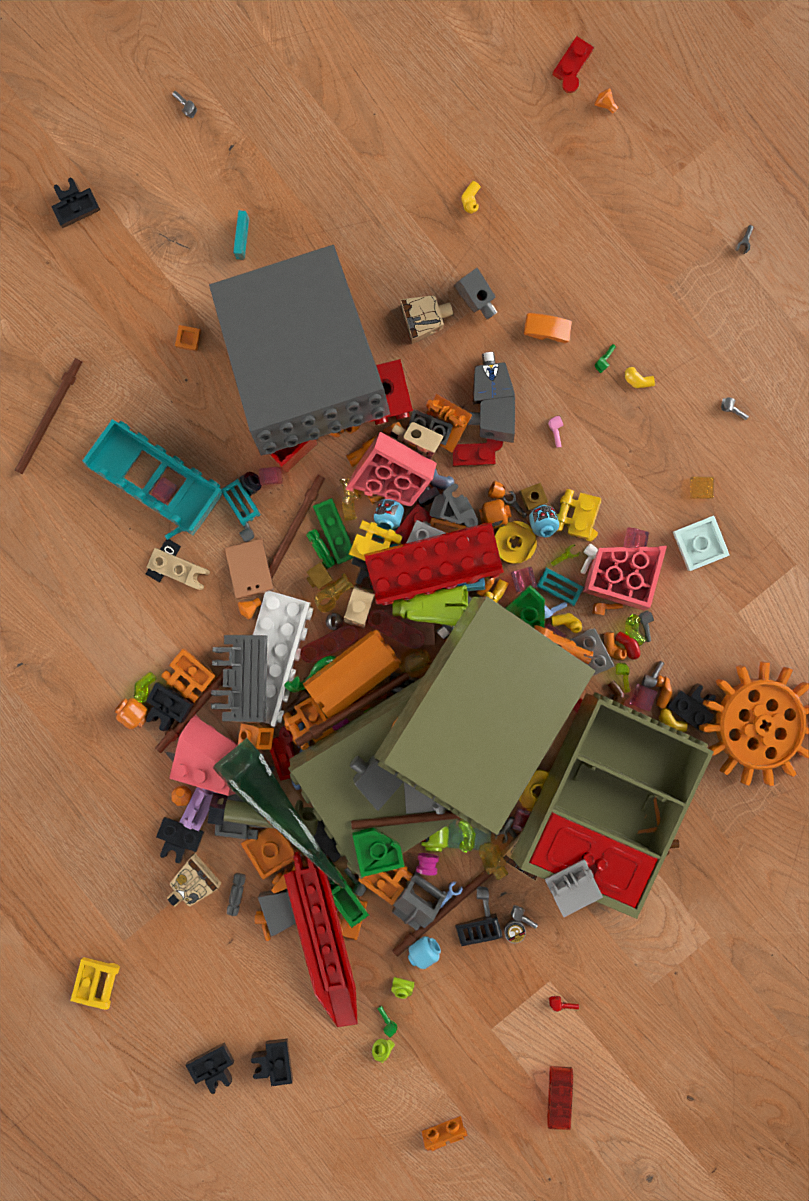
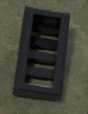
[455,913,503,946]

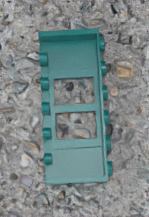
[82,419,222,536]

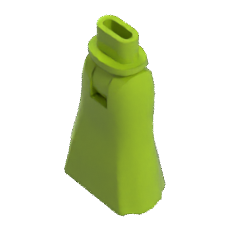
[393,585,468,626]

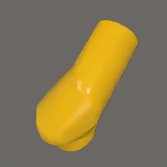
[461,181,481,214]
[625,367,655,389]
[484,579,509,603]
[659,708,687,732]

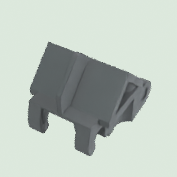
[430,484,478,528]
[392,871,447,930]

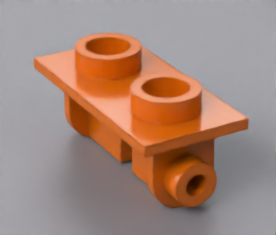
[421,1116,468,1152]

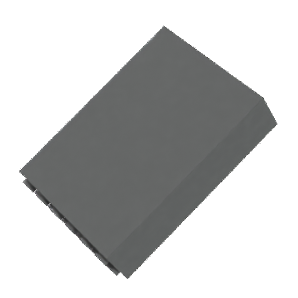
[209,244,390,456]

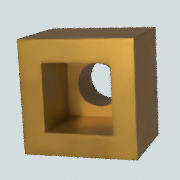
[519,482,548,511]
[306,562,333,590]

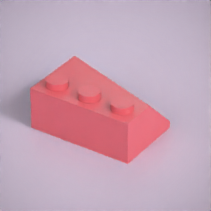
[345,432,437,507]
[583,546,667,611]
[169,715,248,796]

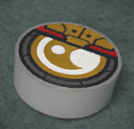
[504,920,526,943]

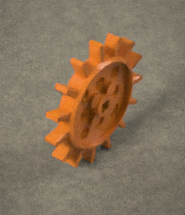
[699,661,809,786]

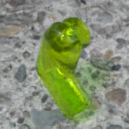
[625,614,646,647]
[134,671,157,703]
[458,820,476,853]

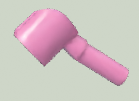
[548,416,563,448]

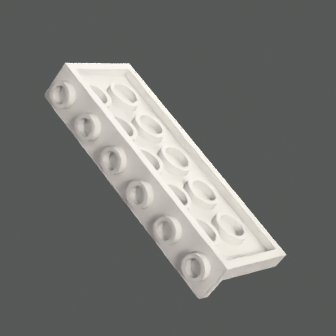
[253,591,314,727]

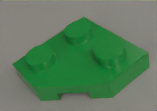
[504,584,545,628]
[352,828,405,877]

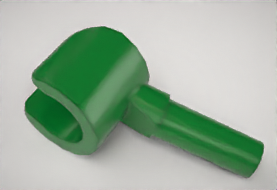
[594,344,616,373]
[377,1006,398,1038]

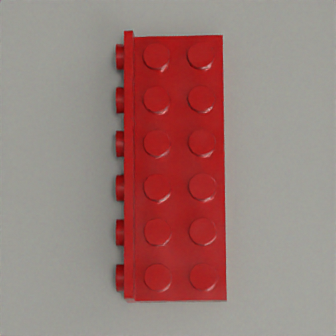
[364,522,504,605]

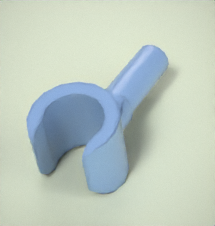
[545,602,567,619]
[441,881,462,908]

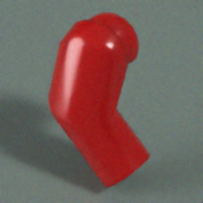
[615,631,641,660]

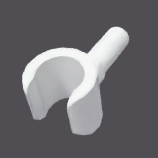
[580,544,598,574]

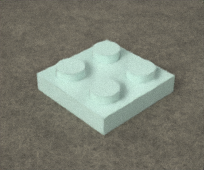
[673,516,730,571]

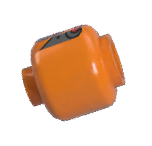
[479,499,512,529]

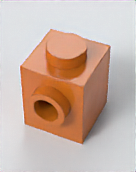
[238,723,274,749]

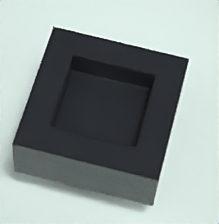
[417,486,440,508]

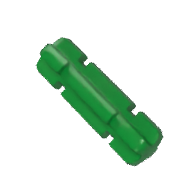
[306,529,336,569]

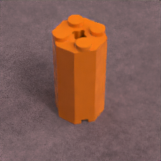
[303,630,401,718]

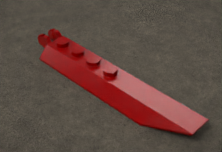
[284,850,358,1027]

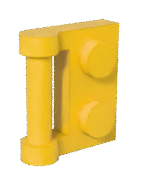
[70,957,120,1010]

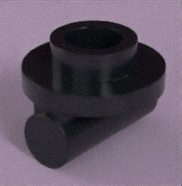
[239,472,262,496]

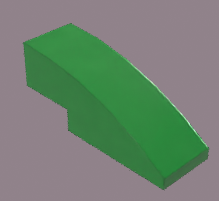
[320,858,369,928]

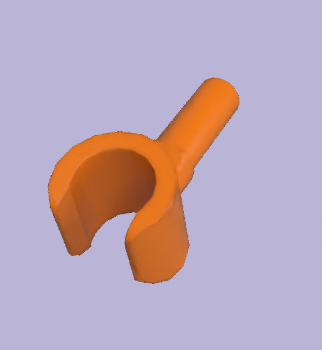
[592,603,623,615]
[255,911,271,941]

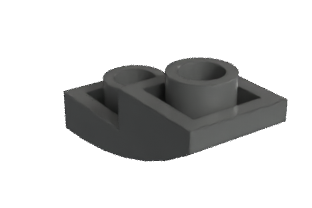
[407,409,453,445]

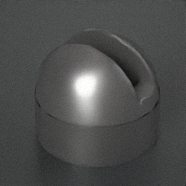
[325,613,343,630]

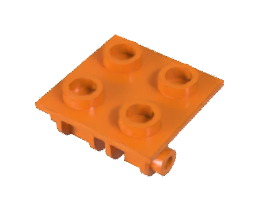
[426,394,472,453]

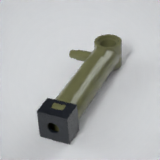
[208,793,318,838]

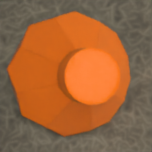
[594,88,618,114]
[238,597,262,620]
[171,786,192,806]

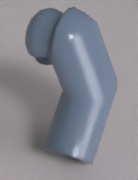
[431,468,454,490]

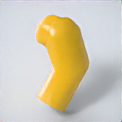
[551,613,582,633]

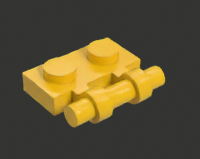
[557,489,601,540]
[349,520,402,561]

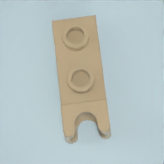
[146,548,210,590]

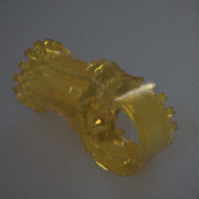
[339,477,362,521]
[314,573,354,613]

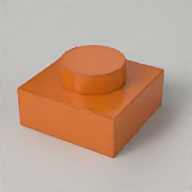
[175,325,201,352]

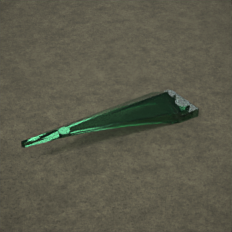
[213,738,345,889]

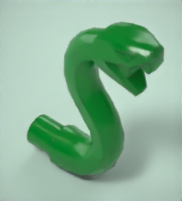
[284,656,337,692]

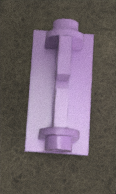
[180,787,217,831]

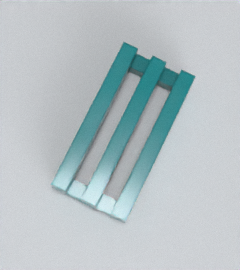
[233,210,249,260]
[221,479,261,526]
[536,568,584,606]

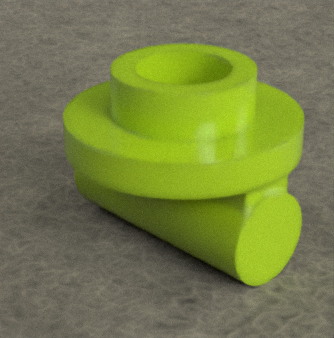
[391,977,415,999]
[372,1039,395,1063]

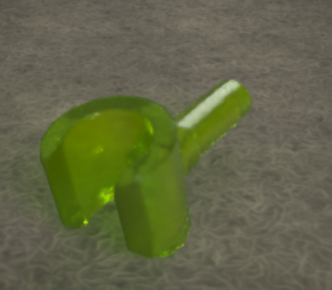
[551,544,580,567]
[616,663,630,693]

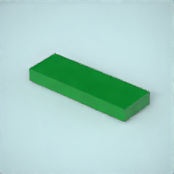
[313,498,354,565]

